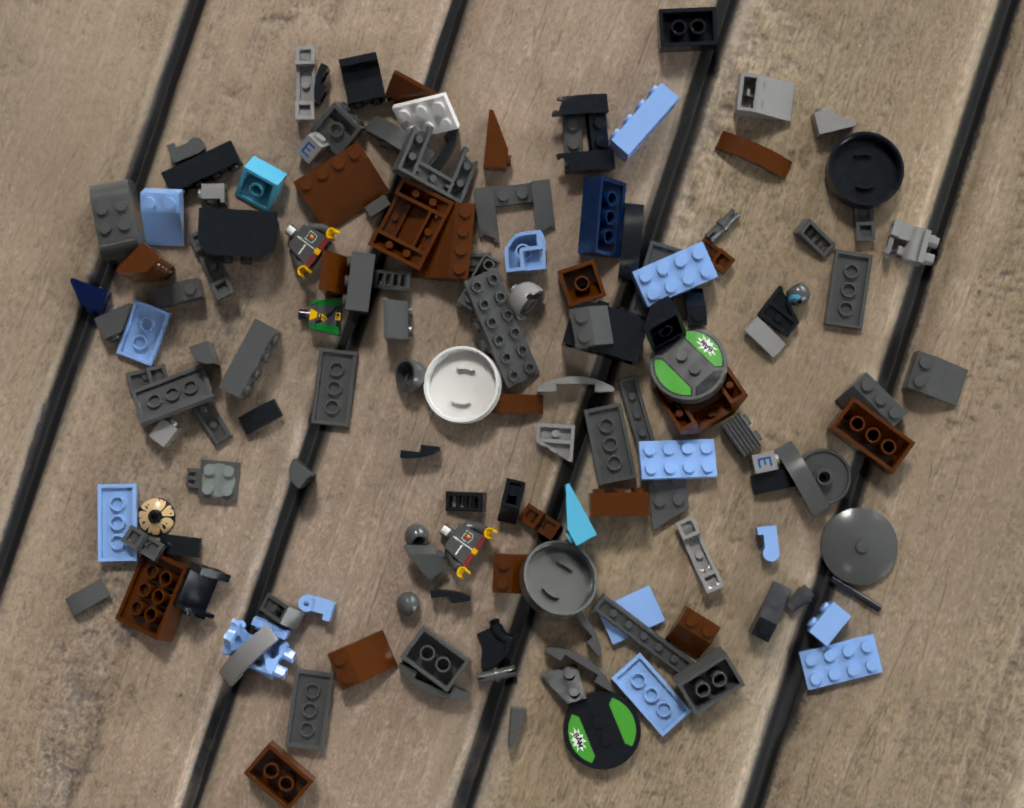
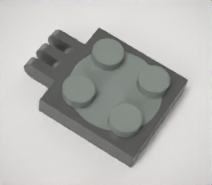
[186,459,241,501]

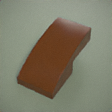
[701,237,735,275]
[519,503,563,541]

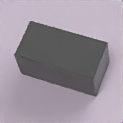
[364,195,391,219]

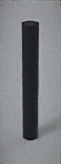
[829,575,882,612]

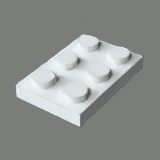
[392,92,460,135]

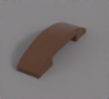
[715,131,792,180]
[491,394,543,414]

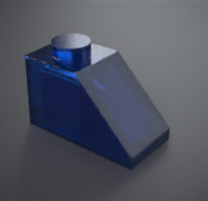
[70,278,112,315]

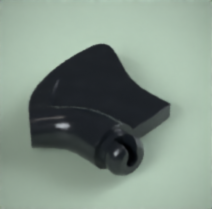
[477,618,514,670]

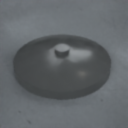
[820,508,898,585]

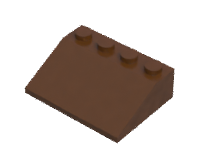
[293,141,390,228]
[411,202,476,283]
[115,554,189,642]

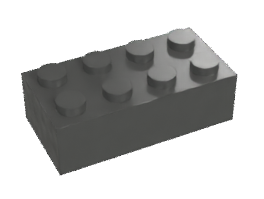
[219,319,281,400]

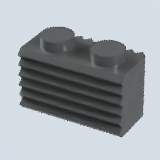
[720,413,762,458]

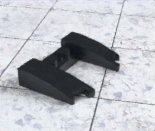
[552,94,615,173]

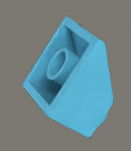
[235,156,287,211]

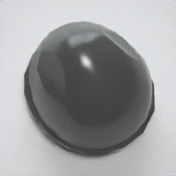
[395,359,426,393]

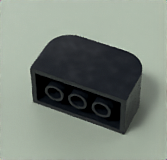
[198,207,278,265]
[561,301,645,366]

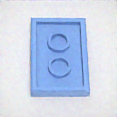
[116,299,172,367]
[599,585,665,645]

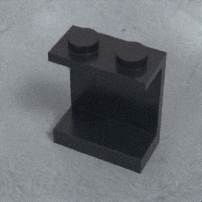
[339,52,386,110]
[173,561,231,620]

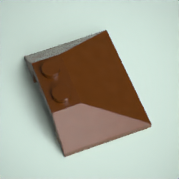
[368,178,454,271]
[653,367,748,434]

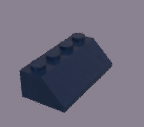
[578,176,626,258]

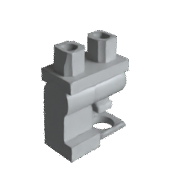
[882,218,940,267]

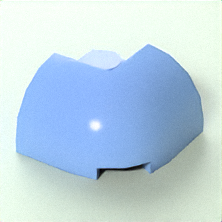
[504,230,547,273]

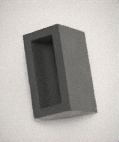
[189,341,220,367]
[289,458,316,489]

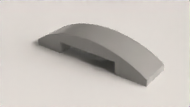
[295,46,316,121]
[537,376,614,393]
[675,515,725,594]
[219,625,279,687]

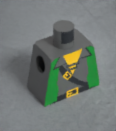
[298,298,343,337]

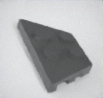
[647,479,689,529]

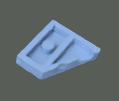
[251,616,292,640]

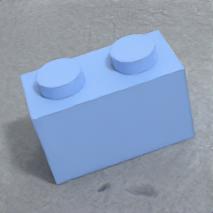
[806,601,851,646]

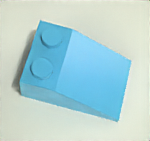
[564,483,597,546]

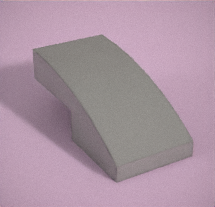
[744,316,786,358]

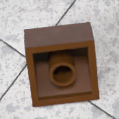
[557,259,606,308]
[666,605,721,659]

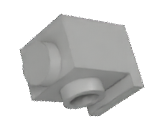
[198,183,227,206]

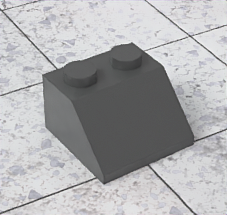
[383,299,413,342]
[569,305,614,350]

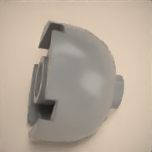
[508,282,545,320]

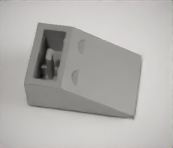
[734,72,795,122]

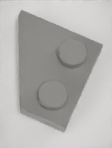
[535,423,575,462]

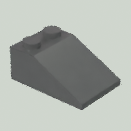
[902,351,968,406]

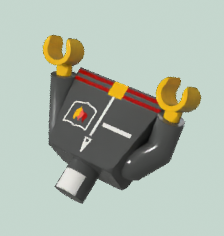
[285,223,340,279]
[439,522,498,580]

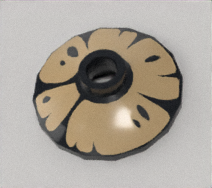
[138,498,176,536]

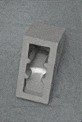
[811,107,857,138]

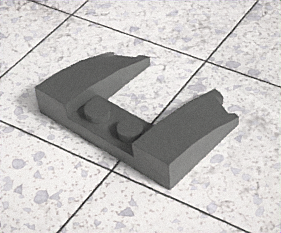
[391,126,478,203]
[474,179,555,244]

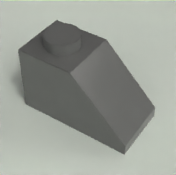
[94,303,133,342]
[404,545,448,580]
[259,592,305,630]

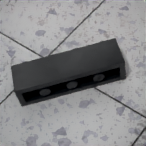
[161,140,243,196]

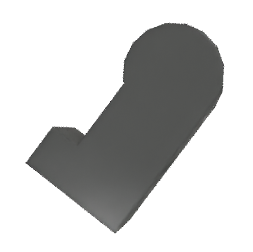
[167,137,207,166]

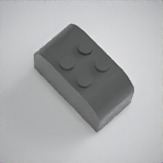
[90,179,146,265]

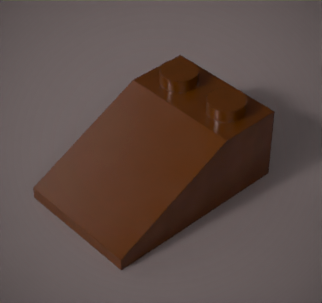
[319,250,350,297]
[492,553,528,594]
[327,630,397,690]

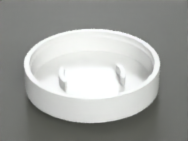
[423,346,502,424]

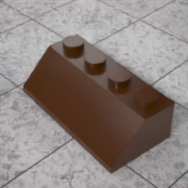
[116,242,175,282]
[826,397,915,475]

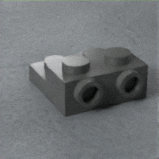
[311,102,366,155]

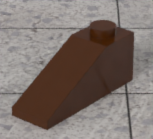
[483,109,512,172]

